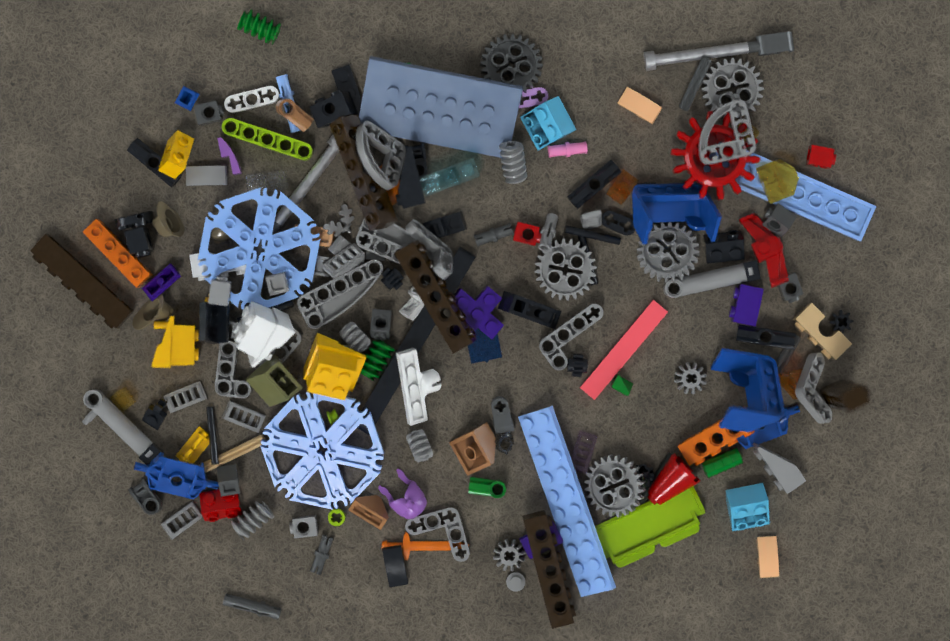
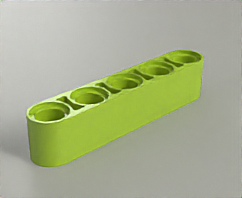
[222,118,313,161]

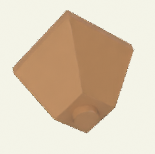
[449,422,496,476]

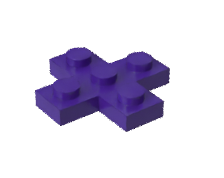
[453,285,504,339]

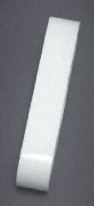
[224,86,279,113]

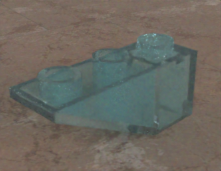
[420,158,480,196]

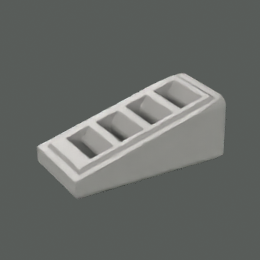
[580,210,602,230]
[322,243,365,279]
[163,381,208,413]
[222,400,266,433]
[161,501,203,540]

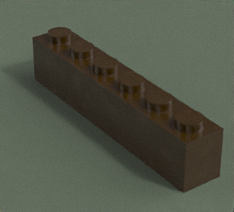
[30,234,134,329]
[820,380,871,413]

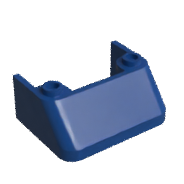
[632,183,722,245]
[711,348,785,432]

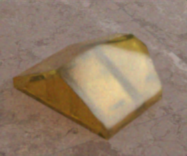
[756,159,799,204]

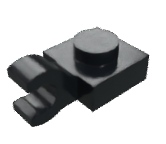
[142,398,167,431]

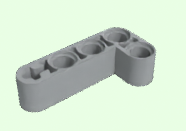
[539,304,603,370]
[215,321,253,398]

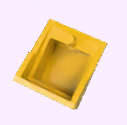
[152,315,199,368]
[303,333,366,400]

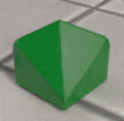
[610,374,633,396]

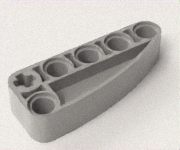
[356,218,434,277]
[297,260,384,329]

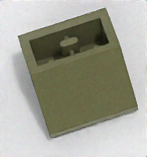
[245,354,303,407]

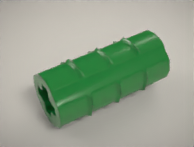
[701,448,743,478]

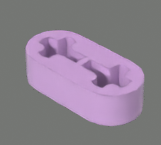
[519,87,548,109]

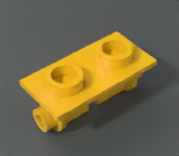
[176,426,209,464]

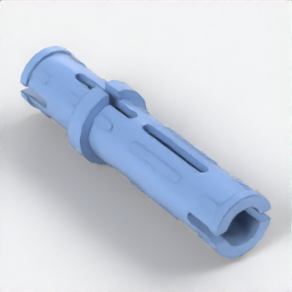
[276,74,301,133]

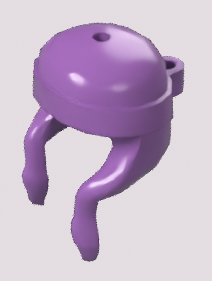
[379,469,427,520]

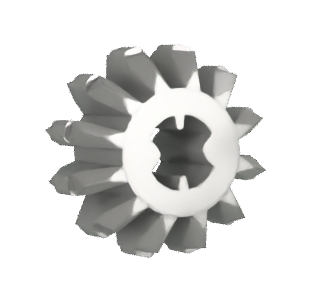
[339,322,371,353]
[674,362,707,394]
[406,429,433,462]
[493,539,525,571]

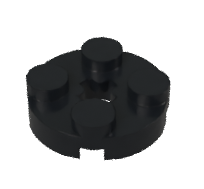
[114,211,154,231]

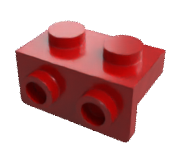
[199,489,242,522]

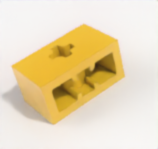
[158,130,194,179]

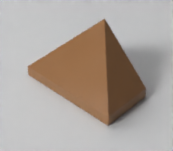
[349,495,389,530]

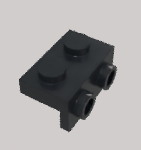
[703,230,745,264]
[199,302,230,344]

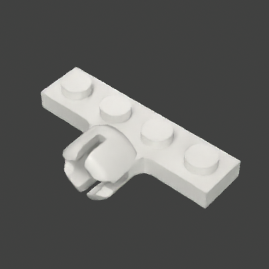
[396,348,442,426]

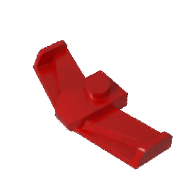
[739,213,789,289]

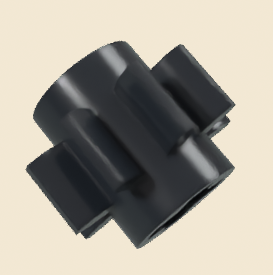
[381,267,404,290]
[828,310,854,334]
[567,354,588,377]
[636,464,655,487]

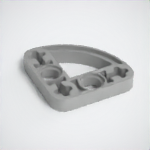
[699,100,756,165]
[356,121,406,190]

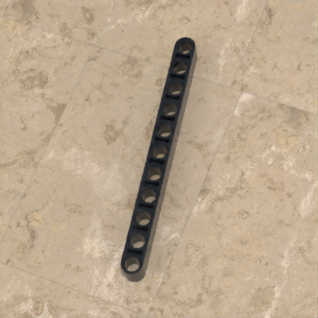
[357,247,476,435]

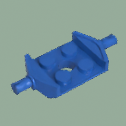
[718,405,800,449]
[134,452,219,499]

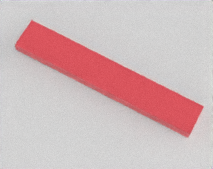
[580,300,668,400]

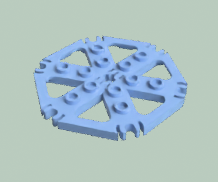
[198,187,321,309]
[260,391,384,510]

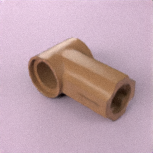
[276,99,314,132]

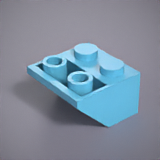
[520,96,576,151]
[725,483,770,531]

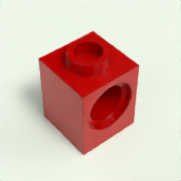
[806,145,836,169]
[512,222,542,246]

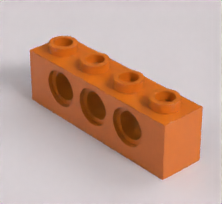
[83,219,153,288]
[677,406,755,466]

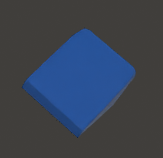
[175,86,199,111]

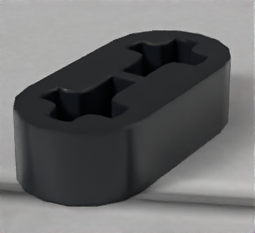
[602,211,635,236]

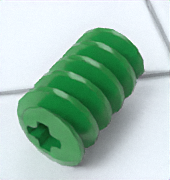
[237,9,281,45]
[360,340,396,382]

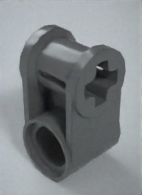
[491,396,515,434]
[128,478,162,515]

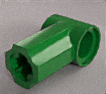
[468,477,507,498]

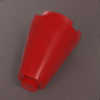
[647,453,701,505]

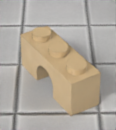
[793,303,852,360]

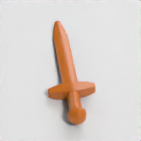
[381,532,470,560]

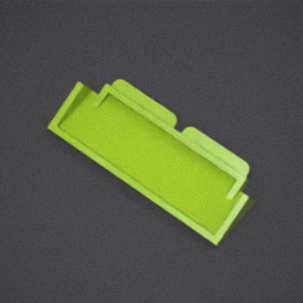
[595,486,705,568]

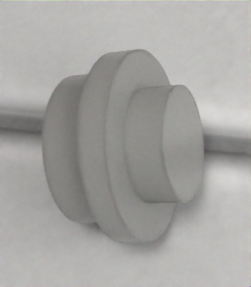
[506,572,525,592]

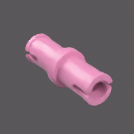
[548,141,587,158]

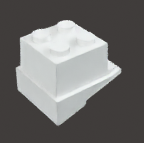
[232,301,295,367]

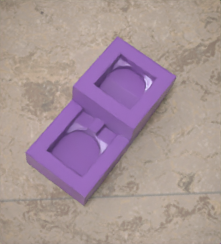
[217,138,242,175]

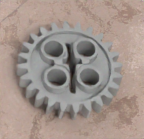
[701,58,764,120]
[637,222,700,283]
[535,238,597,301]
[584,455,646,517]

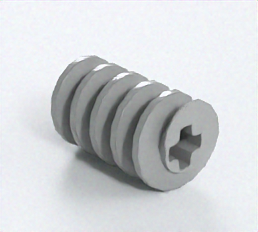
[499,141,527,184]
[231,501,274,540]

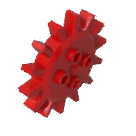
[670,111,760,201]

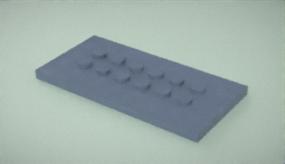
[359,56,523,158]

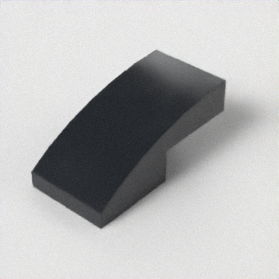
[422,211,467,238]
[382,545,408,588]

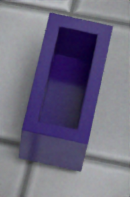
[729,284,764,327]

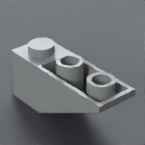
[752,443,806,494]

